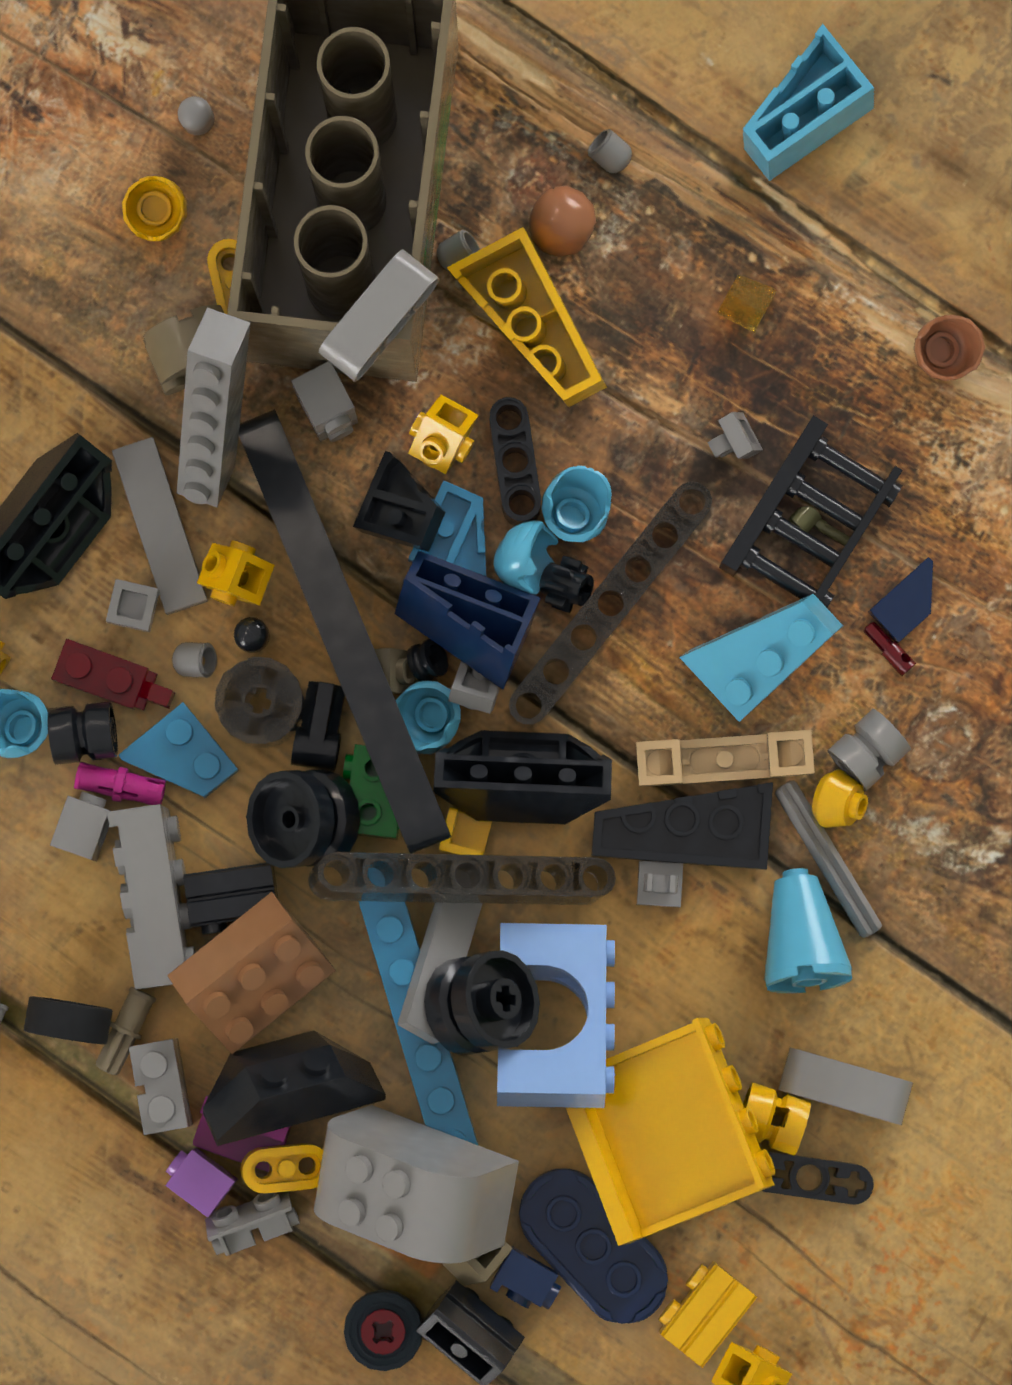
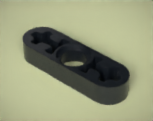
[762,1151,874,1205]

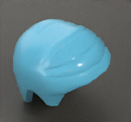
[541,466,612,543]
[493,521,558,596]
[395,681,461,754]
[0,689,48,758]

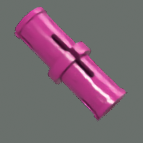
[74,762,166,805]

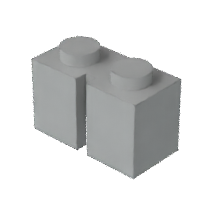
[291,361,358,442]
[129,1038,193,1135]

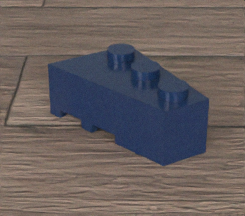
[394,550,540,690]

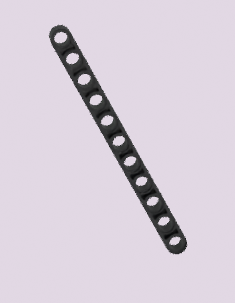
[239,409,452,854]

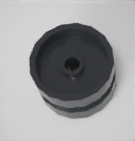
[246,769,361,868]
[424,950,540,1056]

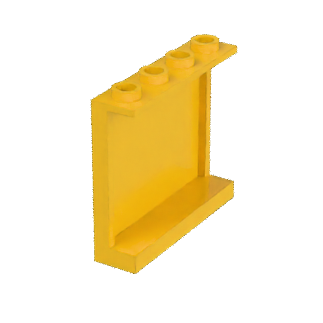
[566,1018,775,1246]

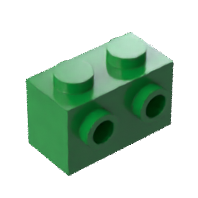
[343,744,399,840]

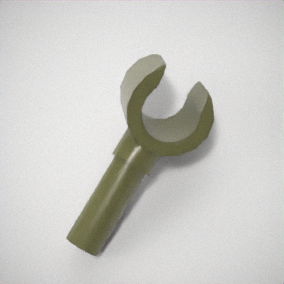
[789,506,850,546]

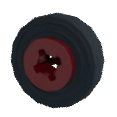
[344,1289,422,1371]

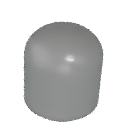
[177,96,215,135]
[588,129,632,173]
[437,230,480,272]
[172,642,217,678]

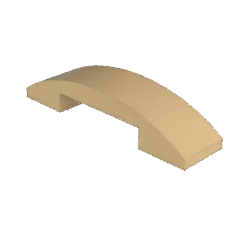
[636,730,815,786]

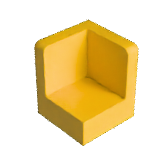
[439,807,493,863]

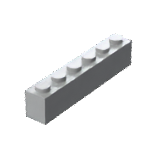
[177,307,251,507]

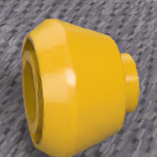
[812,769,868,828]

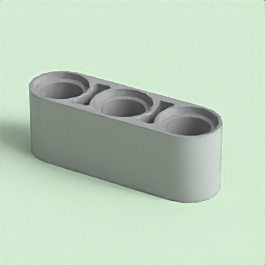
[318,249,440,382]
[778,1047,913,1125]

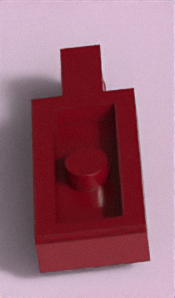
[51,638,175,711]

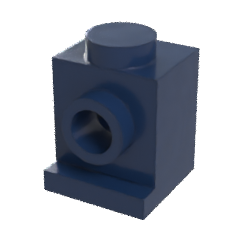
[490,1246,561,1310]

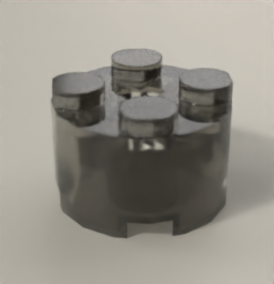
[215,657,305,748]

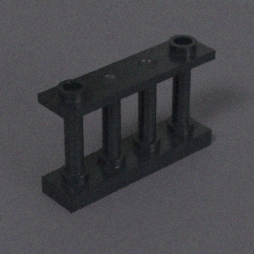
[719,415,903,608]

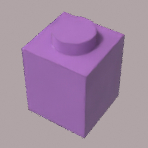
[165,1148,238,1218]

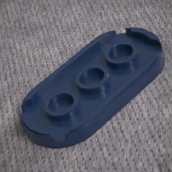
[519,1169,668,1324]

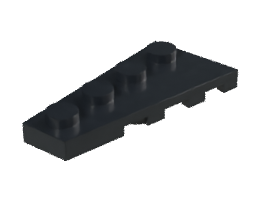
[591,782,773,870]

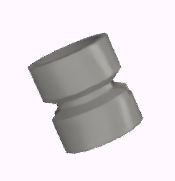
[827,709,911,792]

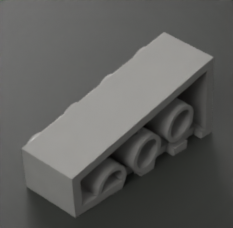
[107,804,196,990]

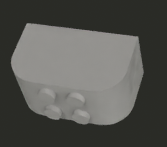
[314,1105,519,1264]

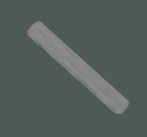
[775,781,882,938]

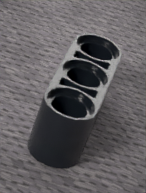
[489,397,541,526]

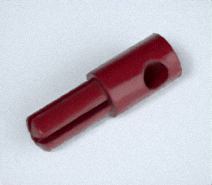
[864,622,916,676]

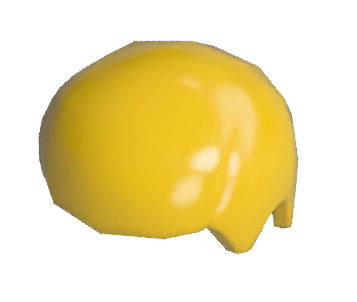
[122,176,187,241]

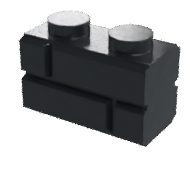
[183,862,278,935]
[416,1280,525,1385]

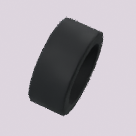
[24,996,113,1045]

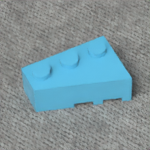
[743,24,874,181]
[679,594,843,722]

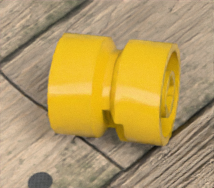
[743,1082,811,1156]

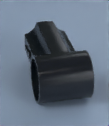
[291,681,345,772]

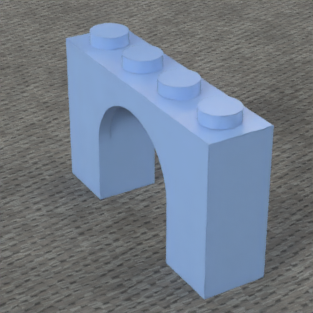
[497,923,615,1108]

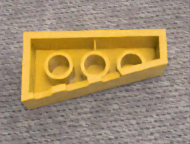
[447,227,607,407]

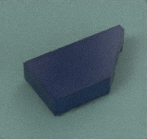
[868,557,933,643]

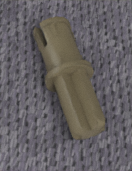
[96,987,157,1075]

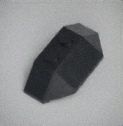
[0,433,112,599]
[433,730,612,825]
[203,1031,386,1146]

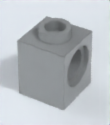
[50,791,111,862]

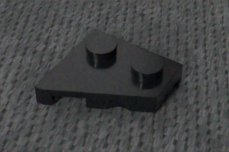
[353,451,446,552]

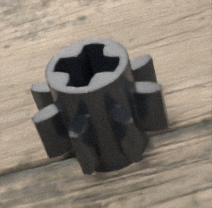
[540,555,594,613]

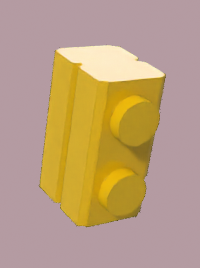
[658,1261,757,1368]

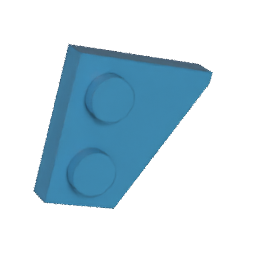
[408,480,486,576]

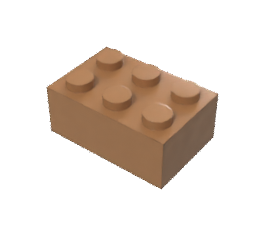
[167,892,336,1054]

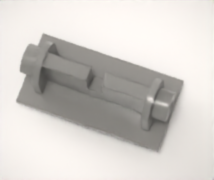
[205,1191,300,1256]

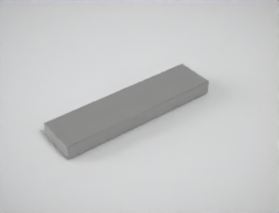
[112,437,208,615]
[397,865,488,1044]

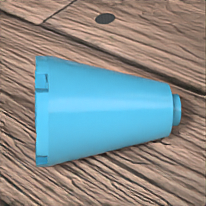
[764,868,852,993]

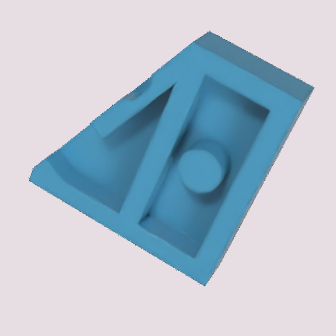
[118,702,239,798]

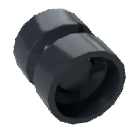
[48,701,118,765]

